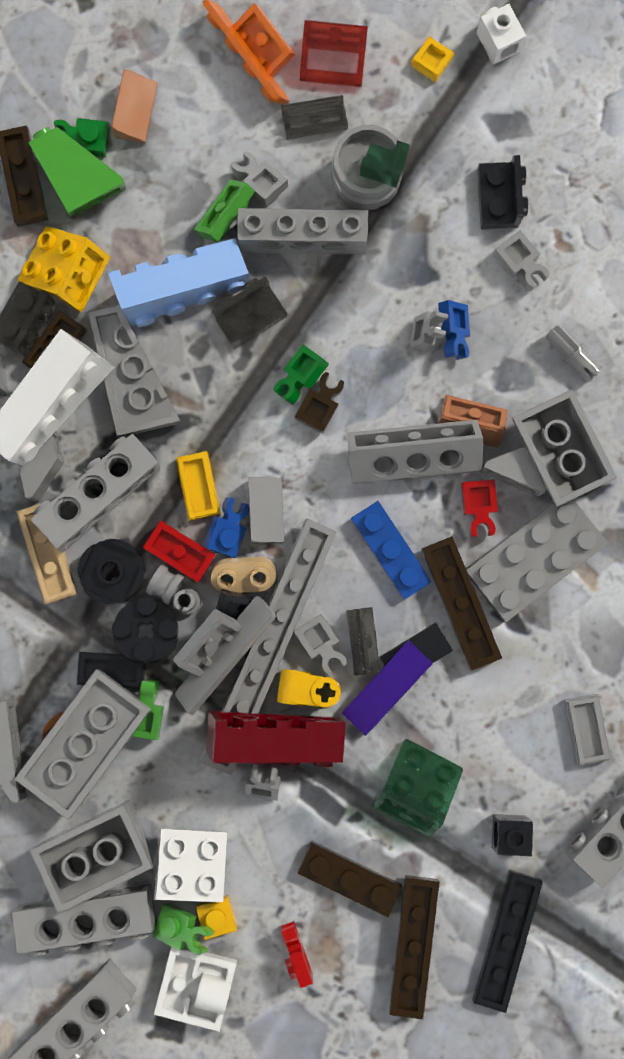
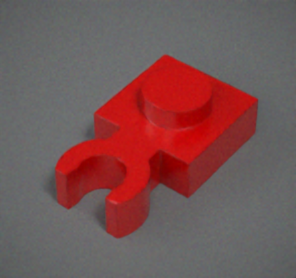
[461,479,498,538]
[281,921,313,989]

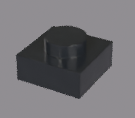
[216,589,254,619]

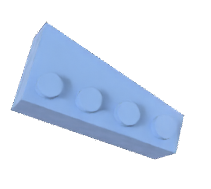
[108,238,250,327]

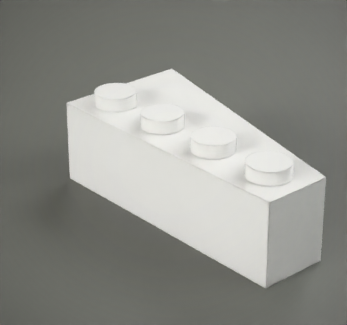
[0,329,115,466]

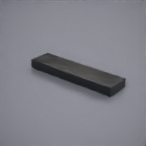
[472,869,543,1013]

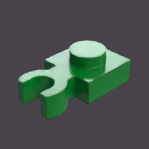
[54,118,110,157]
[273,344,329,405]

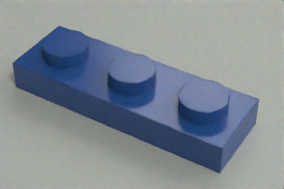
[351,501,432,600]

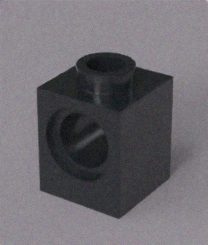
[492,814,533,857]

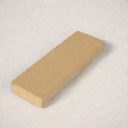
[16,504,78,604]

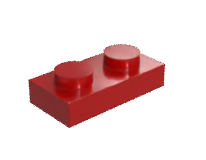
[143,520,217,583]

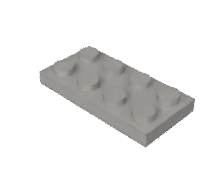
[466,499,608,623]
[14,669,152,820]

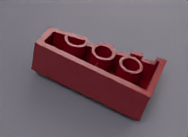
[206,711,346,767]

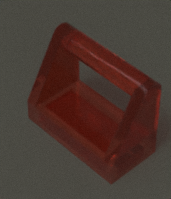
[300,20,368,87]

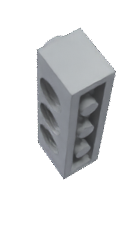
[237,208,368,254]
[347,420,483,483]
[31,433,160,553]
[566,785,624,888]
[12,884,157,957]
[7,959,137,1059]

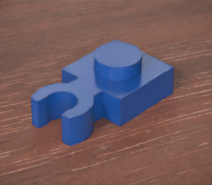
[438,300,470,360]
[203,497,250,558]

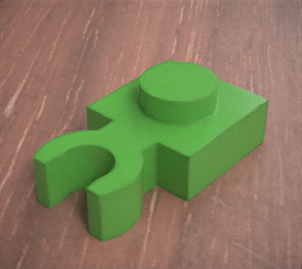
[152,903,214,954]

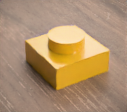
[196,895,238,940]

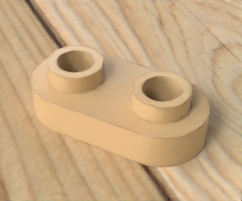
[211,557,276,593]

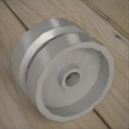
[333,125,404,210]

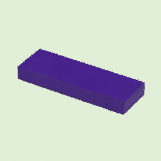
[342,640,433,736]

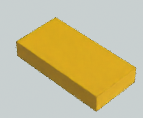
[176,451,221,521]

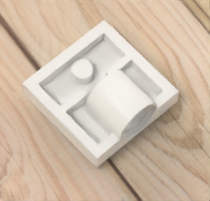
[153,829,227,902]
[154,947,237,1032]

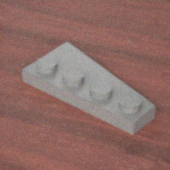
[88,305,181,438]

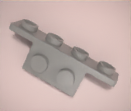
[173,596,276,715]

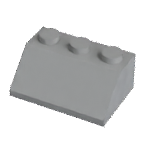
[512,389,617,507]
[30,800,153,914]

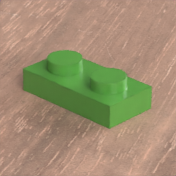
[194,179,255,242]

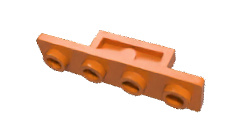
[202,0,295,105]

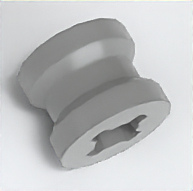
[146,564,185,605]

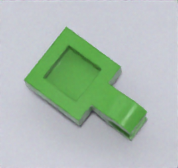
[132,679,164,740]

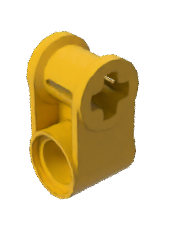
[276,669,341,708]

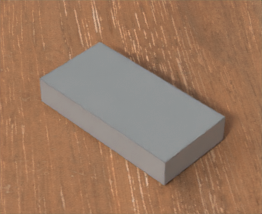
[564,694,611,766]

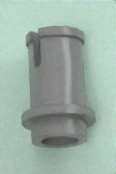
[173,589,201,615]

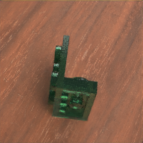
[371,739,463,838]

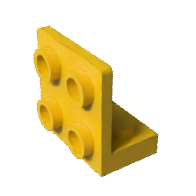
[17,226,111,313]

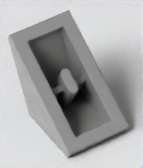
[479,446,547,497]

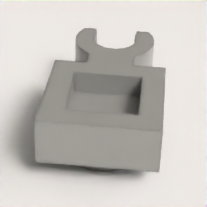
[231,152,288,206]
[493,230,549,291]
[410,311,448,351]
[294,614,347,676]
[245,764,281,801]

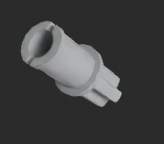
[546,325,603,383]

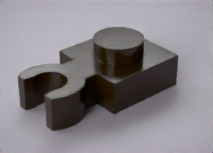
[295,372,344,434]

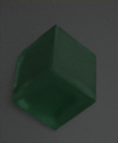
[360,140,410,188]

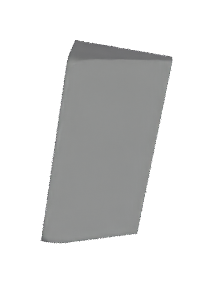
[248,477,284,544]

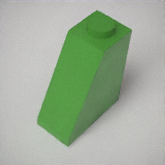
[28,127,126,218]

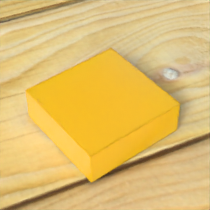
[410,36,455,83]

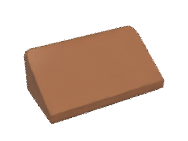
[111,69,158,144]
[439,395,508,447]

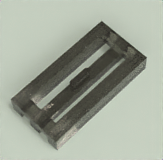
[281,95,348,140]
[346,607,381,676]

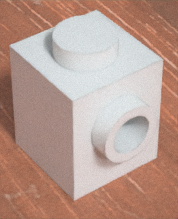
[477,4,526,65]

